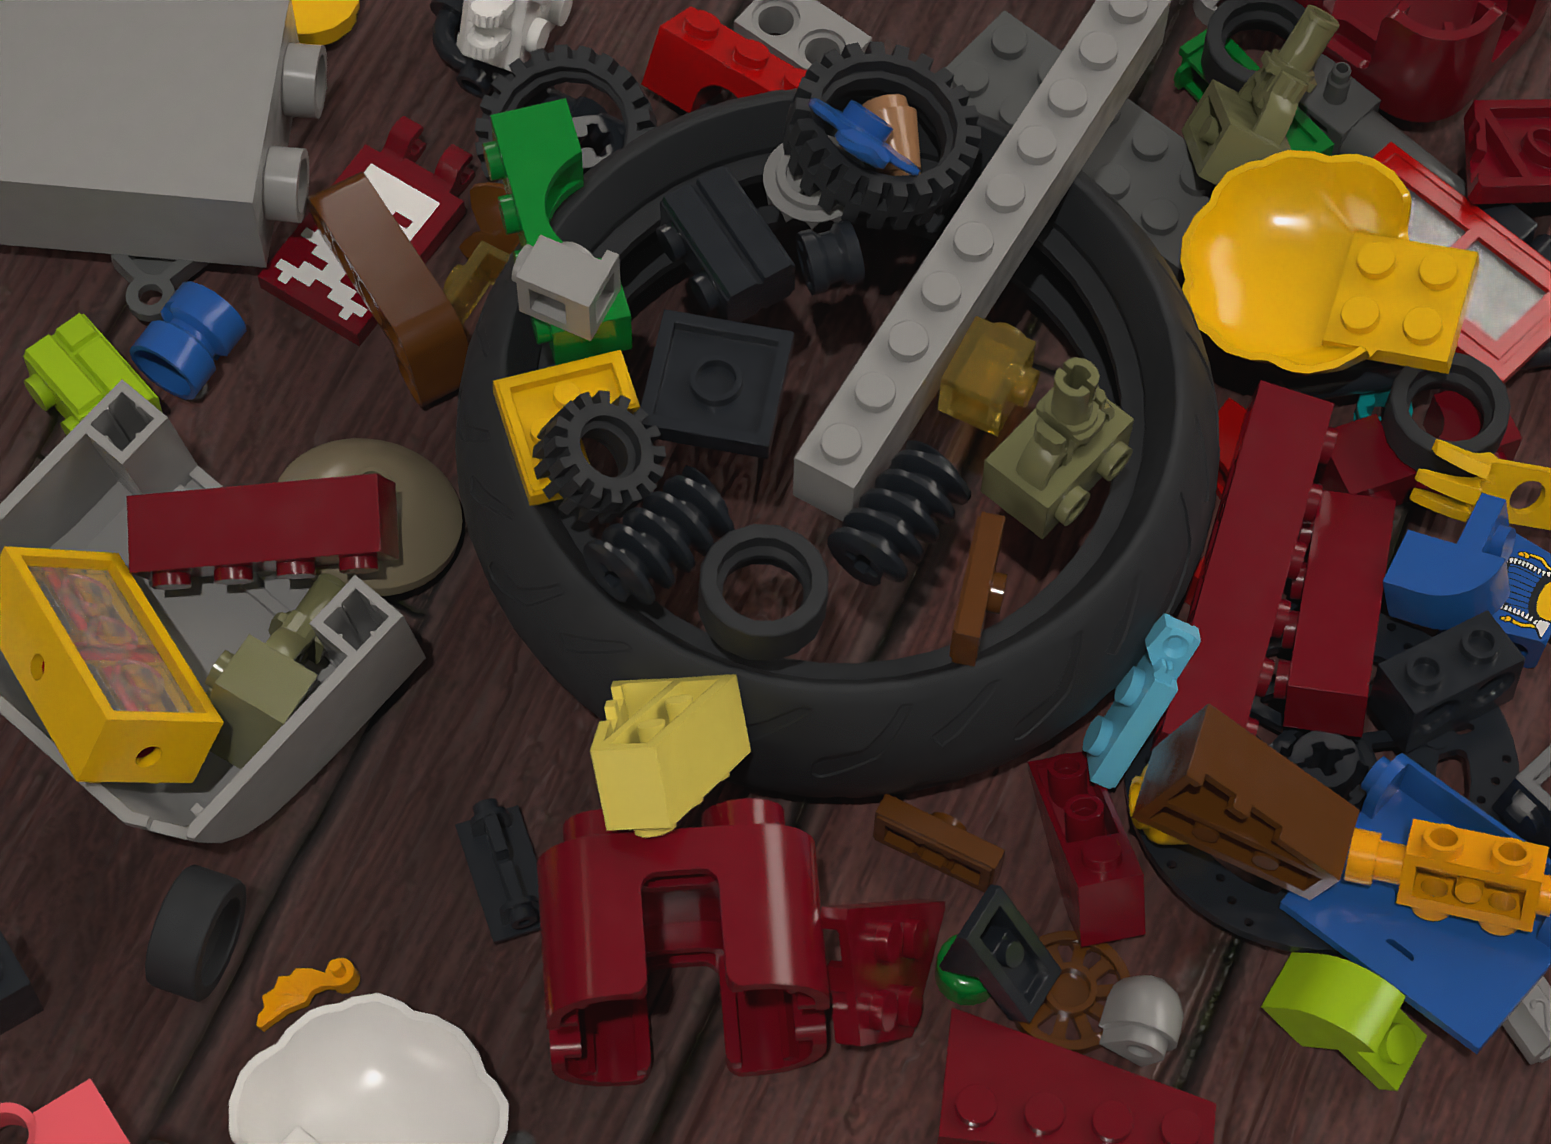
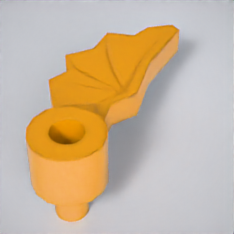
[256,958,360,1032]

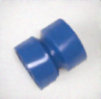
[129,281,247,400]

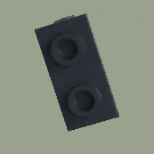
[455,798,541,944]

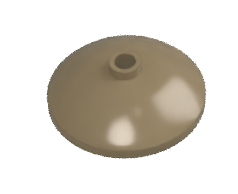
[278,438,462,596]

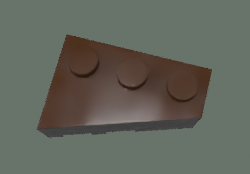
[1131,703,1360,900]

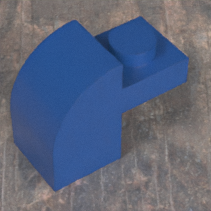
[1383,493,1516,630]

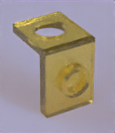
[443,241,510,326]

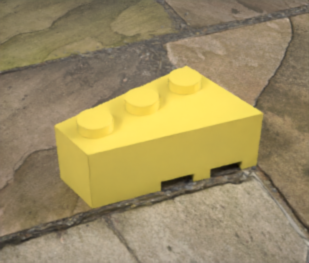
[590,674,751,837]

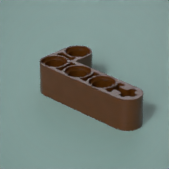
[306,171,469,408]

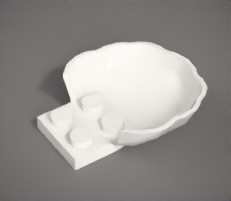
[229,993,509,1144]

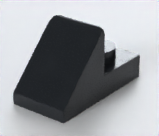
[939,884,1062,1023]

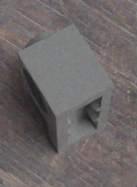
[734,0,872,70]

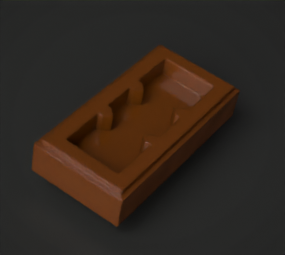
[949,512,1008,667]
[873,794,1005,893]

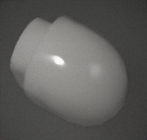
[1099,975,1183,1067]

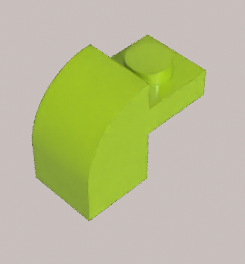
[1261,952,1427,1091]

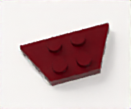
[1464,99,1551,204]
[821,898,946,1046]

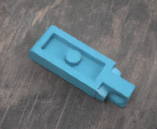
[1083,613,1201,789]

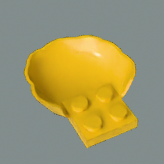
[1180,150,1480,375]

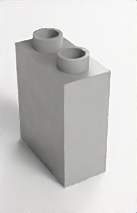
[0,0,327,268]

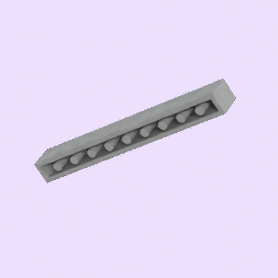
[793,0,1171,521]

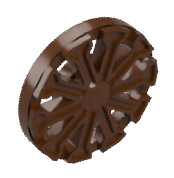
[1014,930,1131,1055]

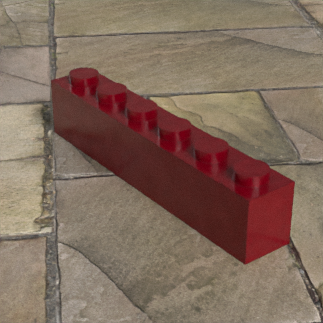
[1150,380,1338,751]

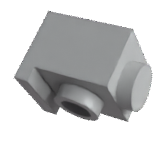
[512,235,621,341]

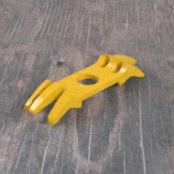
[1409,439,1551,530]

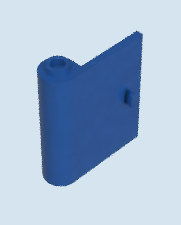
[1279,753,1551,1054]

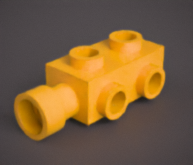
[1344,818,1551,936]

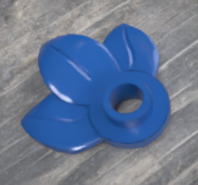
[808,98,921,176]

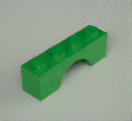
[482,98,633,366]

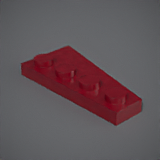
[937,1007,1216,1144]

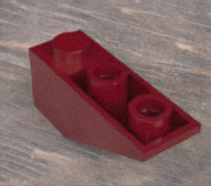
[1028,751,1146,947]

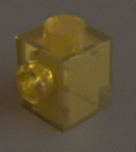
[938,316,1040,437]

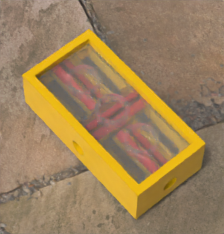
[0,546,224,784]

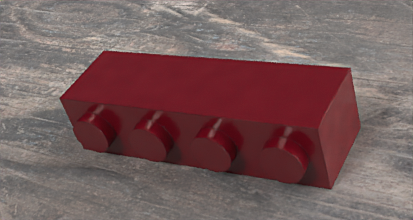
[126,473,399,590]
[1274,490,1396,738]

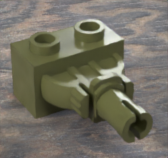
[1182,4,1340,185]
[981,357,1134,539]
[205,573,346,769]

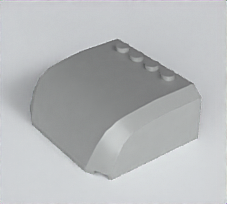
[0,379,426,843]

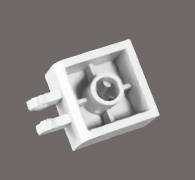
[456,0,573,72]

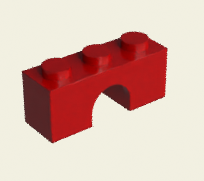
[641,6,807,113]

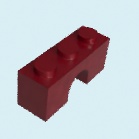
[1315,390,1523,507]

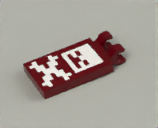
[258,115,475,347]

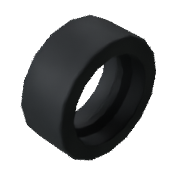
[1201,0,1316,92]
[1382,352,1511,477]
[698,524,829,661]
[145,864,247,1002]

